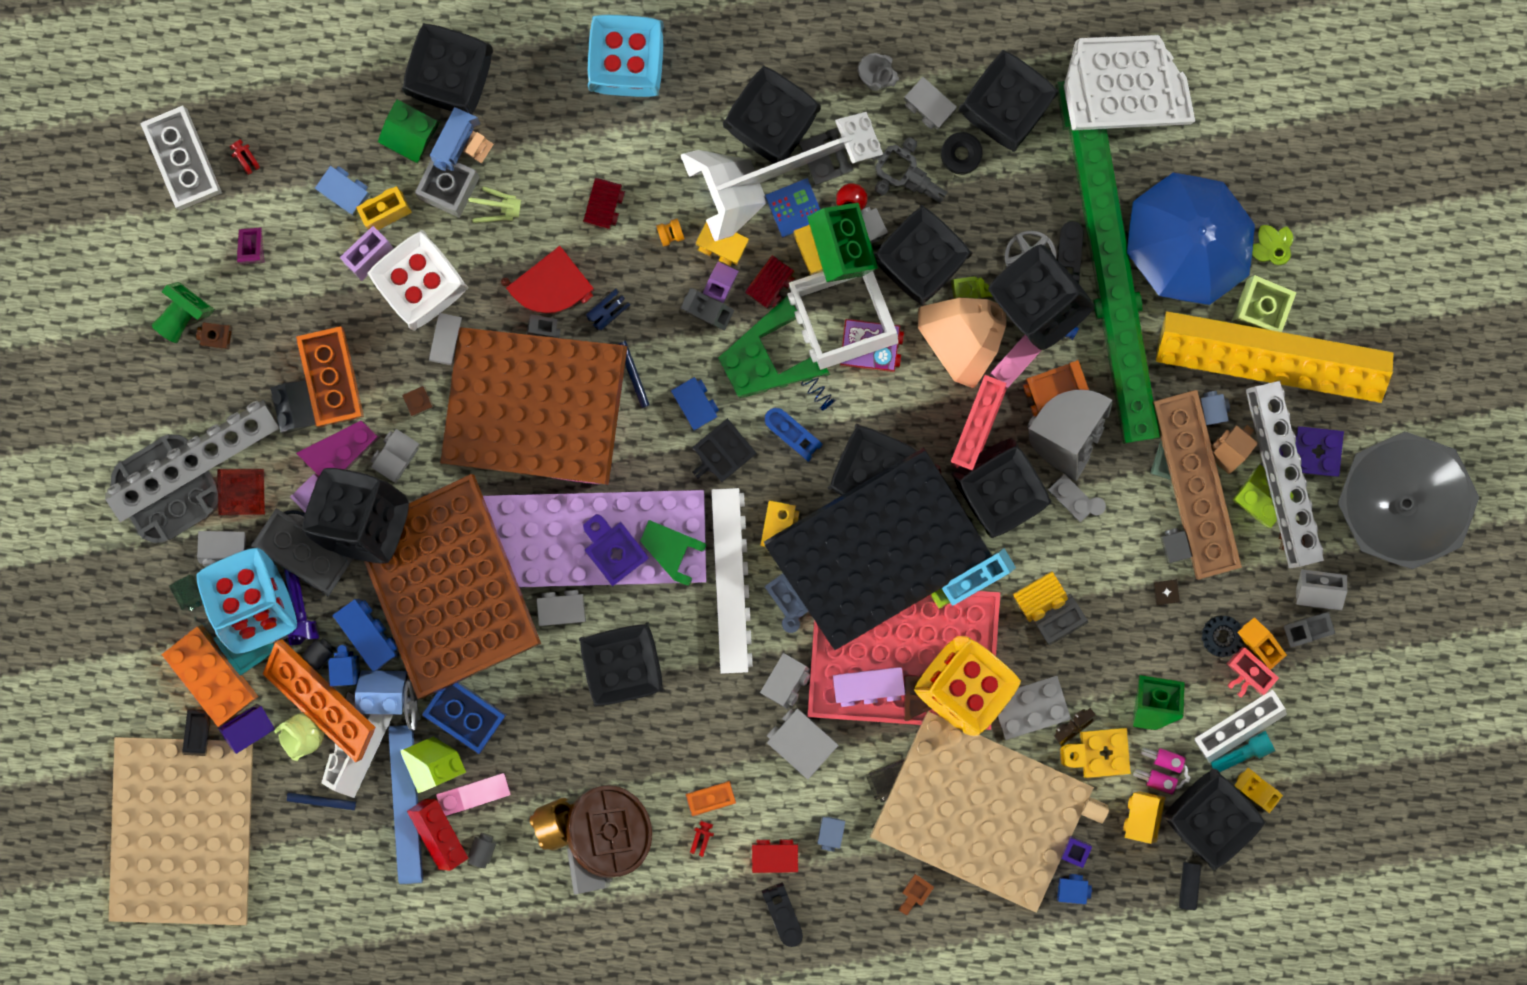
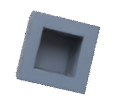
[817,816,845,852]

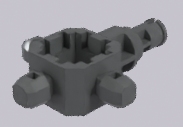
[871,137,948,204]

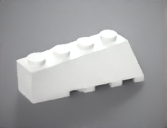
[322,692,393,798]

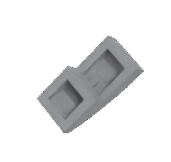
[429,313,462,366]

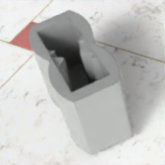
[371,429,421,483]

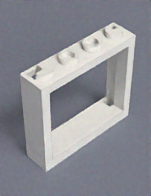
[787,271,898,370]

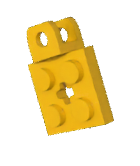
[1060,728,1131,778]

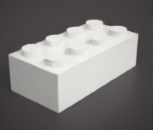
[140,106,222,210]

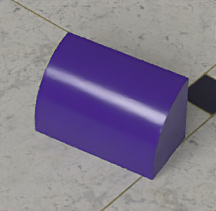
[218,704,275,754]

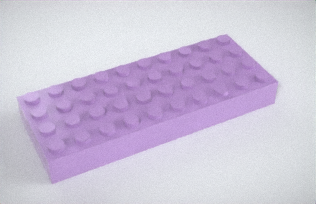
[483,490,707,587]

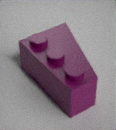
[296,421,380,476]

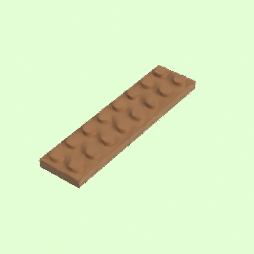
[1153,390,1242,580]

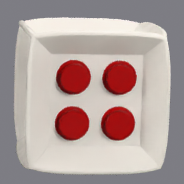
[367,230,469,331]

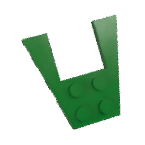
[718,296,830,399]

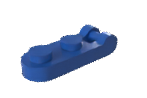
[765,408,823,462]

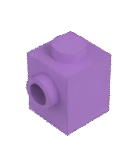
[703,262,739,303]

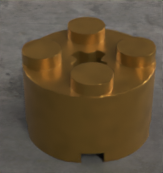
[530,798,574,850]

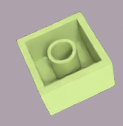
[1232,275,1296,332]

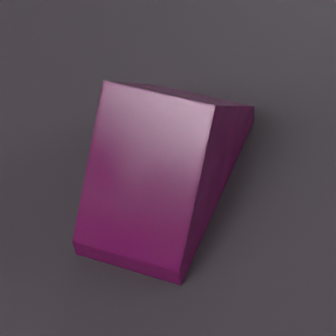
[237,227,265,265]

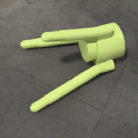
[468,187,521,223]

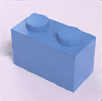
[315,166,370,217]

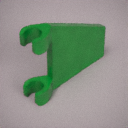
[640,520,706,586]

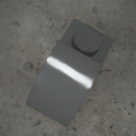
[1284,611,1336,648]

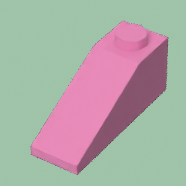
[989,335,1041,389]
[436,773,511,816]

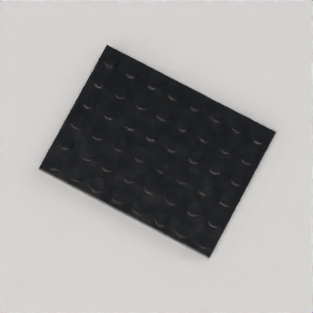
[764,447,992,650]

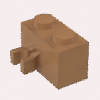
[1211,425,1258,474]

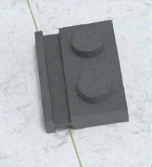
[1033,593,1088,646]

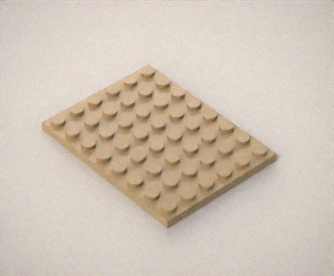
[870,711,1094,913]
[109,737,253,925]

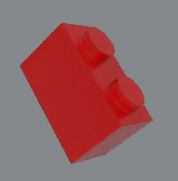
[752,839,798,873]

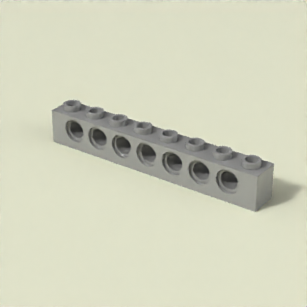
[1245,381,1324,569]
[105,400,279,522]

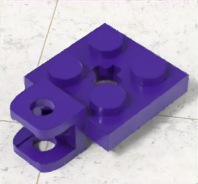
[1279,426,1344,477]
[583,514,649,587]

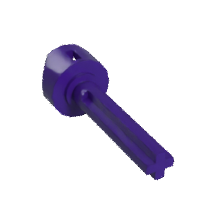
[284,569,319,645]

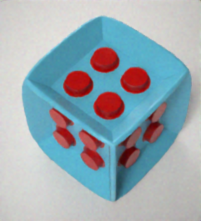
[588,15,664,97]
[197,548,297,654]

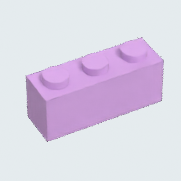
[833,667,905,707]

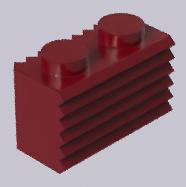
[583,177,625,230]
[745,255,795,309]

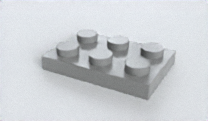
[998,675,1071,740]

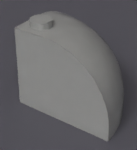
[1027,390,1112,481]

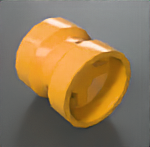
[656,218,685,247]

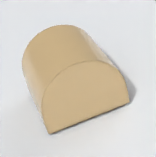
[1081,797,1109,824]

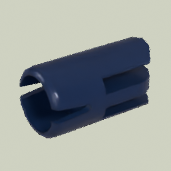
[586,288,630,331]

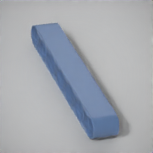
[389,725,423,885]

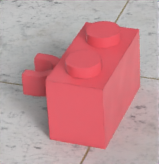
[1226,647,1279,698]

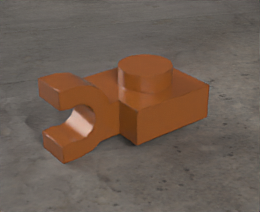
[898,874,934,915]

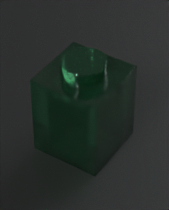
[169,575,202,611]

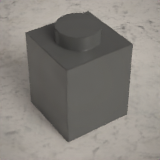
[1160,528,1192,563]

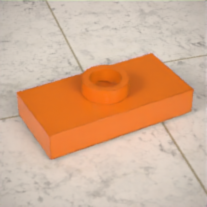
[686,781,736,816]

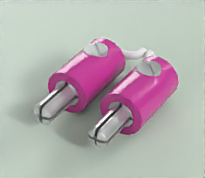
[1133,747,1191,795]

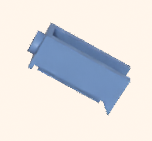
[430,107,480,171]

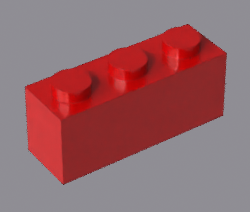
[407,799,468,871]

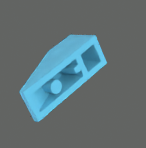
[942,548,1016,606]

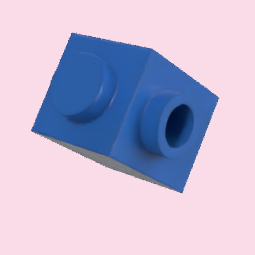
[1057,874,1092,904]

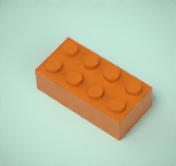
[296,326,364,427]
[161,625,259,727]

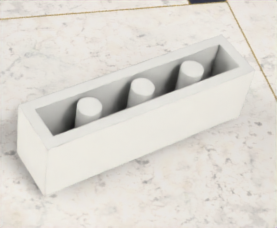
[1195,690,1287,763]

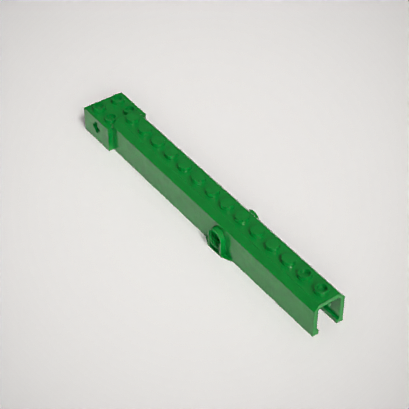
[1055,81,1160,444]

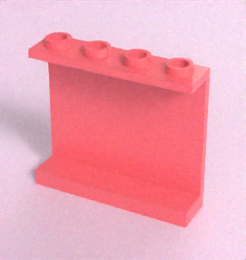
[951,375,1007,471]

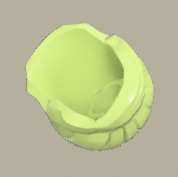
[274,713,324,761]

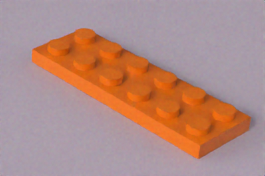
[263,639,376,762]

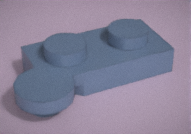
[764,574,808,633]

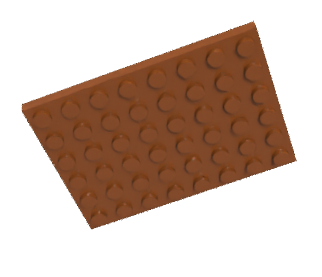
[440,327,627,485]
[364,474,541,699]

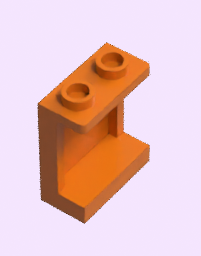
[1023,360,1089,417]

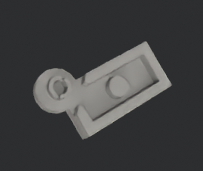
[1048,474,1106,522]

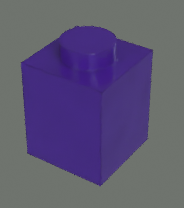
[1061,836,1092,868]

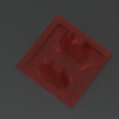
[217,469,265,516]

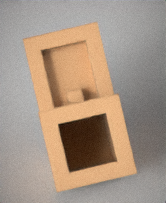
[462,131,494,163]

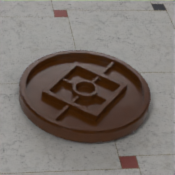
[566,785,652,878]

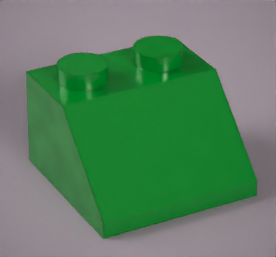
[377,99,439,164]

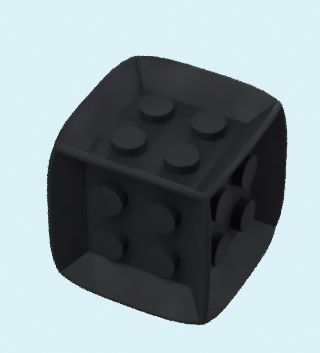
[402,23,493,115]
[959,50,1059,152]
[723,65,821,164]
[874,205,972,306]
[988,244,1095,350]
[828,424,917,496]
[951,438,1052,538]
[303,468,409,564]
[579,622,664,707]
[1163,769,1266,870]

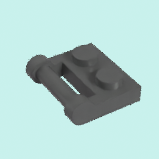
[799,128,854,186]

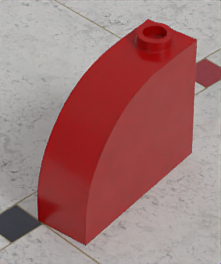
[506,246,595,314]

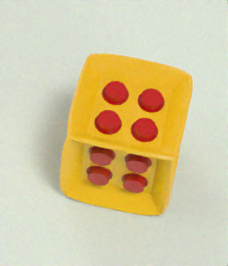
[914,636,1021,736]

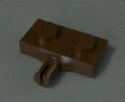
[1054,708,1098,746]

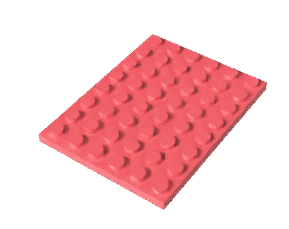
[807,591,1000,730]

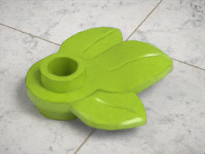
[1252,225,1294,265]

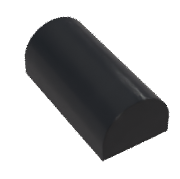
[1178,862,1202,910]

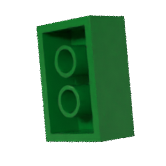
[807,203,878,283]

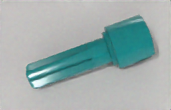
[1211,730,1275,772]

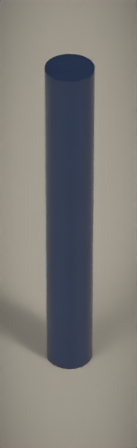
[618,341,650,408]
[287,792,356,811]

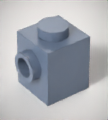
[1200,391,1230,426]

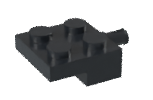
[692,418,757,483]

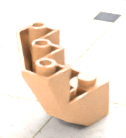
[918,298,1006,388]

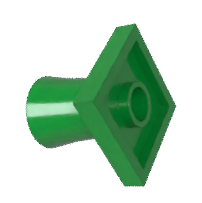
[151,282,215,343]

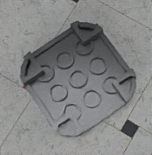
[110,434,221,543]

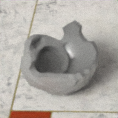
[858,53,899,91]

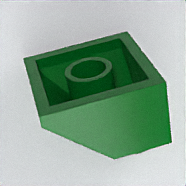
[1133,675,1185,730]

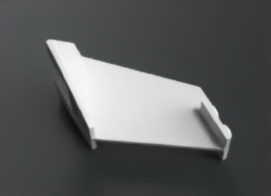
[681,112,883,241]

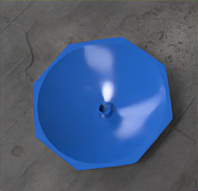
[1127,172,1255,305]

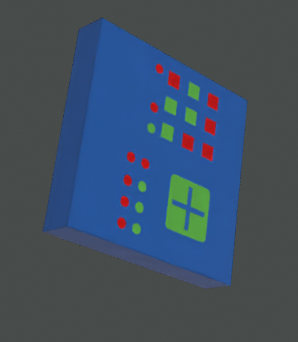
[765,178,820,238]

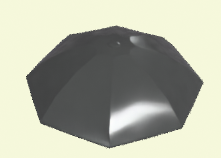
[1338,431,1479,570]

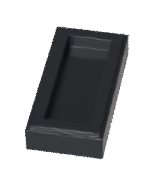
[182,709,211,756]

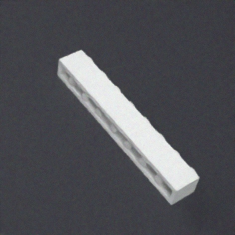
[712,488,753,674]

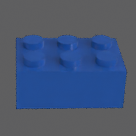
[332,599,400,672]
[422,682,507,754]

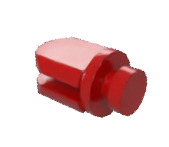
[230,139,260,175]
[690,820,714,857]

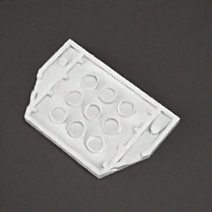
[1064,35,1195,130]

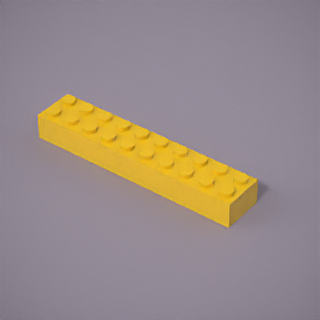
[1156,311,1393,403]

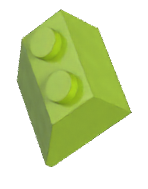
[1232,464,1293,528]
[400,736,466,793]

